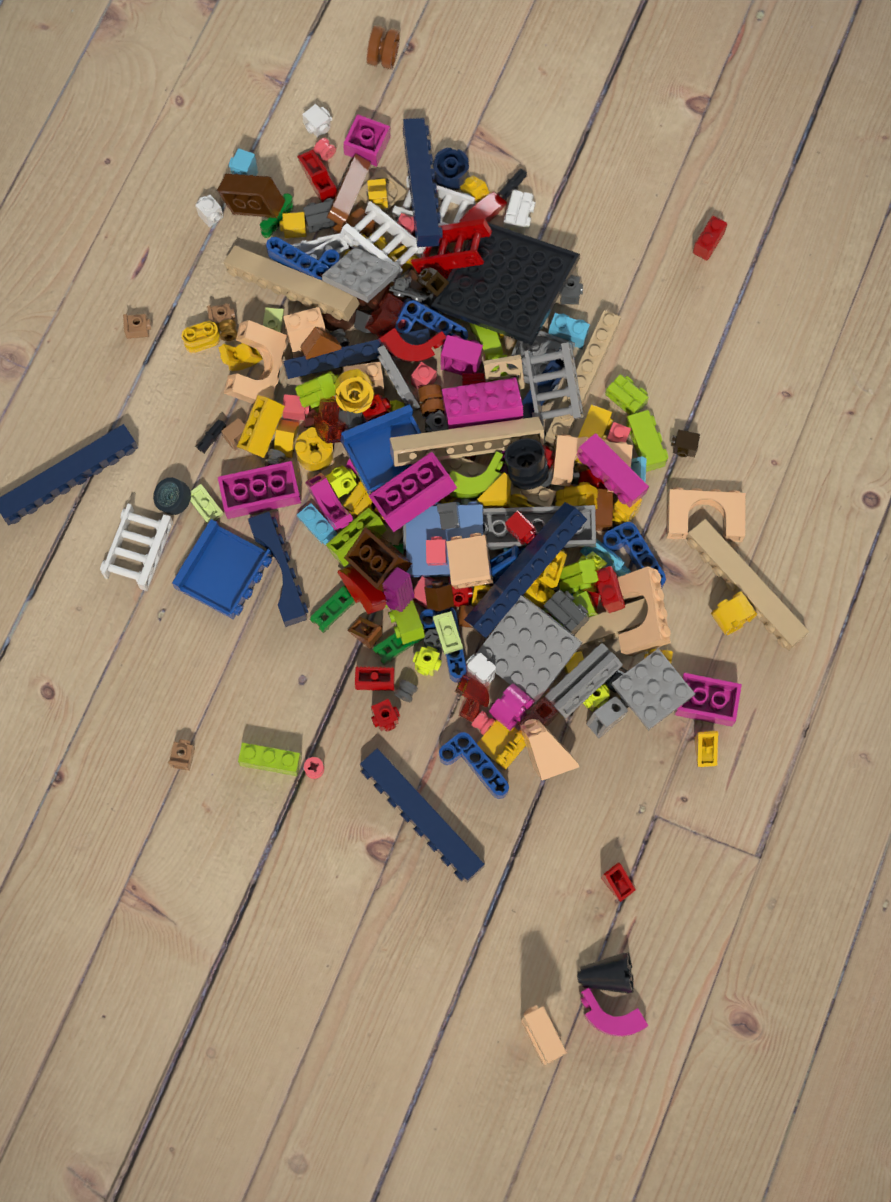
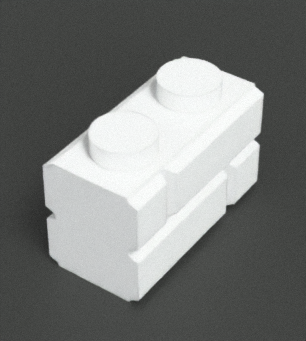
[503,190,536,234]
[466,653,496,690]

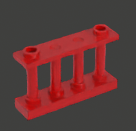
[411,218,492,274]

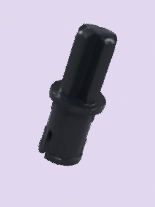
[497,168,527,201]
[195,420,226,454]

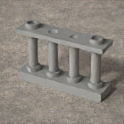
[523,342,584,426]

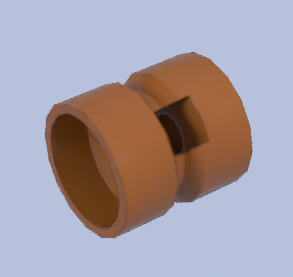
[418,384,445,418]

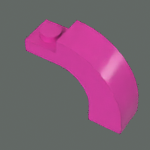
[305,473,353,530]
[580,988,648,1037]

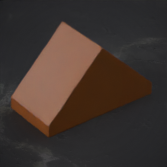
[300,327,342,360]
[347,617,383,649]

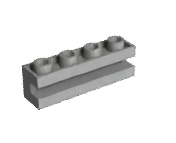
[545,643,623,719]

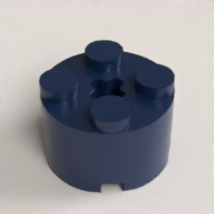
[433,148,469,190]

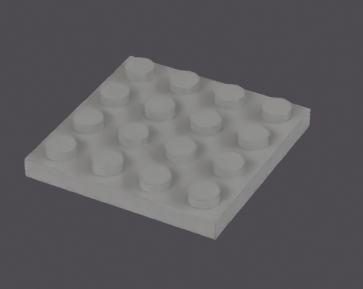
[475,595,583,704]

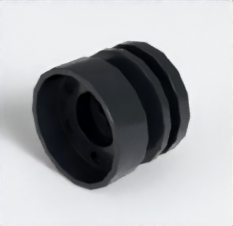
[505,438,549,490]

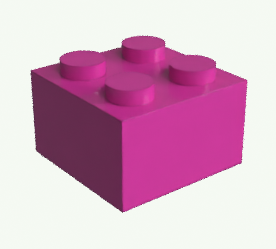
[343,114,391,167]
[441,335,483,376]

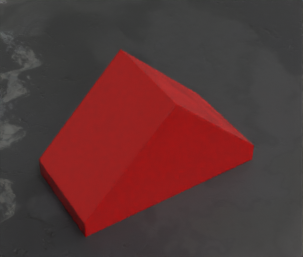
[601,862,636,902]

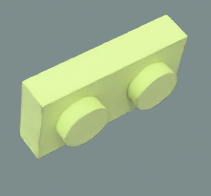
[190,484,224,524]
[433,611,463,654]

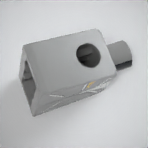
[586,696,629,738]

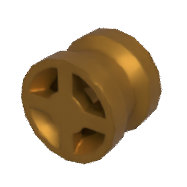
[218,320,238,341]

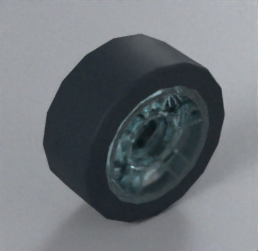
[153,477,191,515]

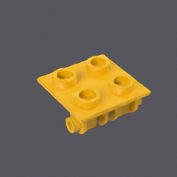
[477,720,526,770]

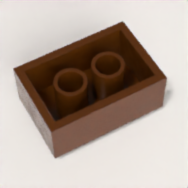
[217,174,285,218]
[344,527,412,592]

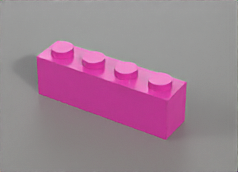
[576,433,649,508]

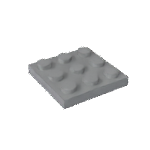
[322,247,400,303]
[507,331,575,391]
[377,345,421,411]
[612,649,695,731]

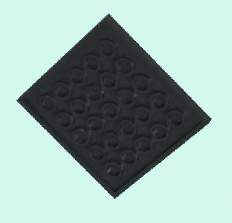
[432,222,580,345]

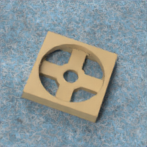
[357,169,407,214]
[483,355,524,389]

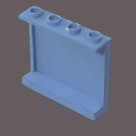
[406,502,484,578]

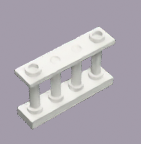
[392,175,475,226]
[340,201,426,283]
[100,504,173,591]

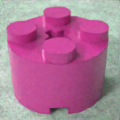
[489,684,535,731]

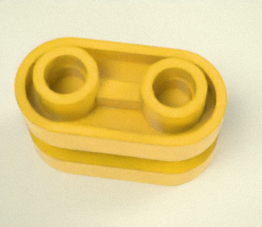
[181,321,220,353]

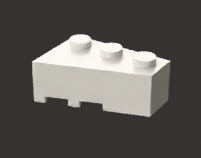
[287,233,350,268]

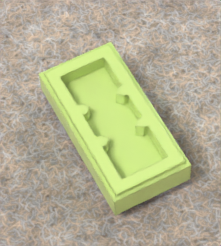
[263,307,284,333]

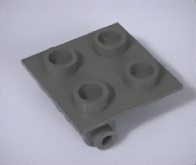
[389,274,431,302]

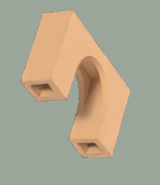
[224,320,287,404]
[551,434,633,493]
[667,487,746,542]
[617,566,671,656]
[521,1005,567,1066]

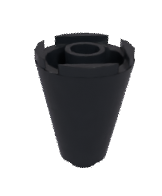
[577,952,634,994]

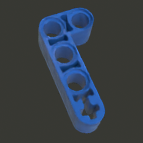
[266,237,340,280]
[392,298,468,340]
[602,522,666,589]
[420,607,466,683]
[439,732,509,799]

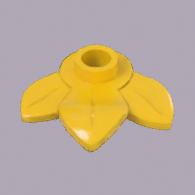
[503,494,535,508]

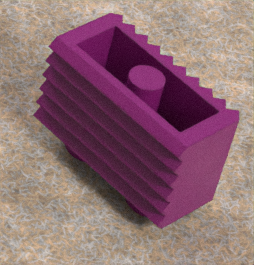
[382,567,415,612]

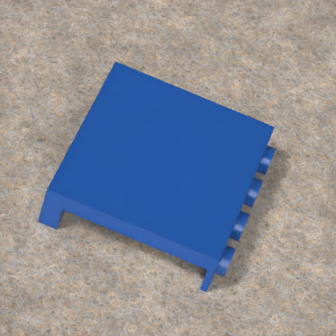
[341,404,440,495]
[172,519,273,620]

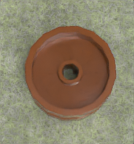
[367,25,400,70]

